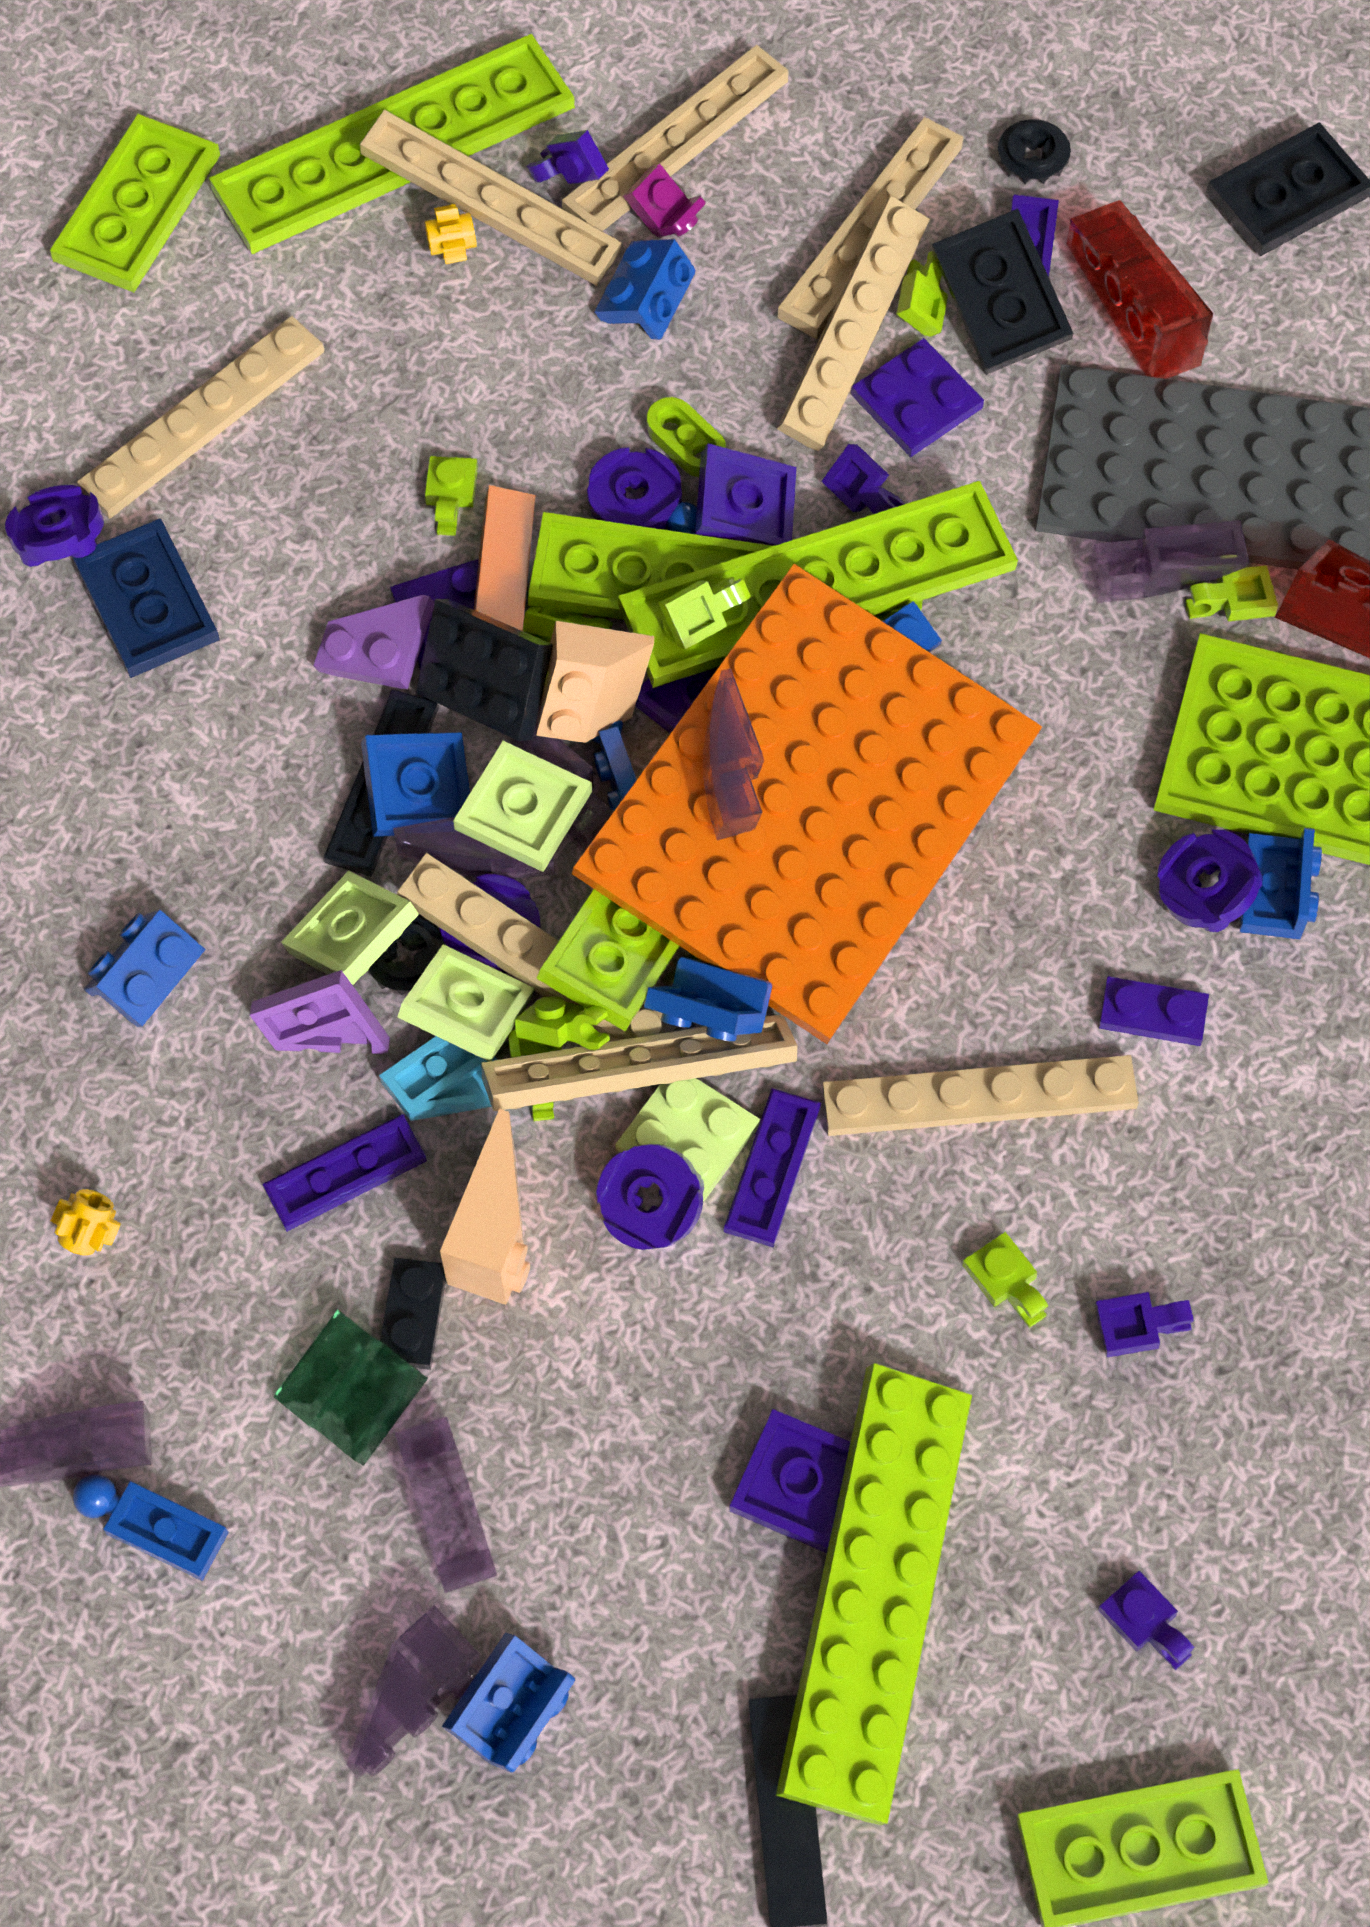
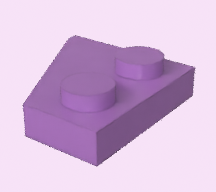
[313,595,434,689]
[250,970,390,1054]

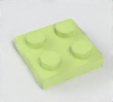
[453,741,592,872]
[281,870,419,985]
[398,944,535,1061]
[615,1078,760,1202]

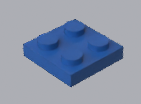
[361,732,470,837]

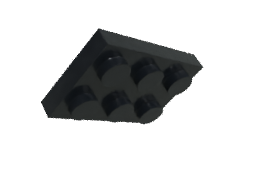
[1206,122,1370,257]
[931,209,1074,375]
[416,599,553,741]

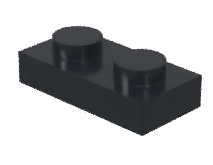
[377,1258,446,1370]

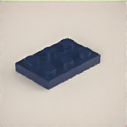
[72,518,220,678]

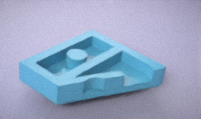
[379,1036,497,1121]

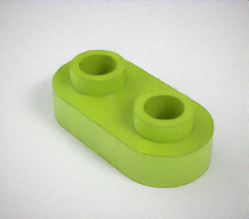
[647,397,726,477]

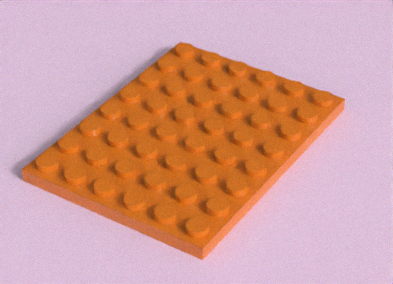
[572,564,1043,1044]

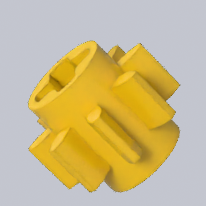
[424,204,477,264]
[50,1189,121,1255]

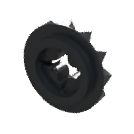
[998,119,1071,184]
[368,917,445,995]

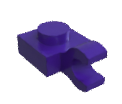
[526,130,609,184]
[821,444,906,514]
[1095,1292,1194,1358]
[1098,1570,1195,1671]

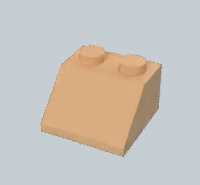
[536,621,654,743]

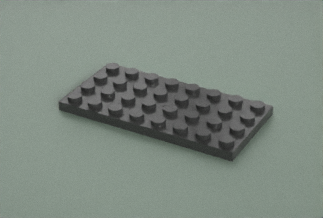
[1036,364,1370,580]

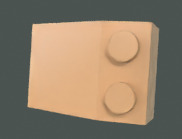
[440,1109,530,1305]

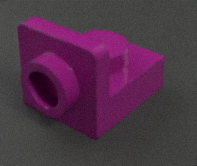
[623,163,706,238]

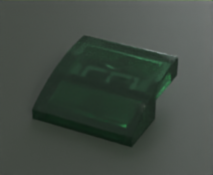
[273,1309,428,1466]

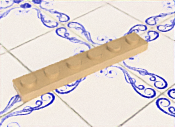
[562,45,788,232]
[360,110,621,286]
[778,117,963,339]
[777,196,930,451]
[77,316,324,519]
[397,853,679,1042]
[481,1014,797,1112]
[823,1055,1139,1136]

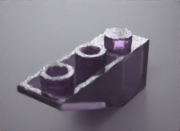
[347,1605,482,1780]

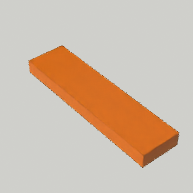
[473,485,536,631]

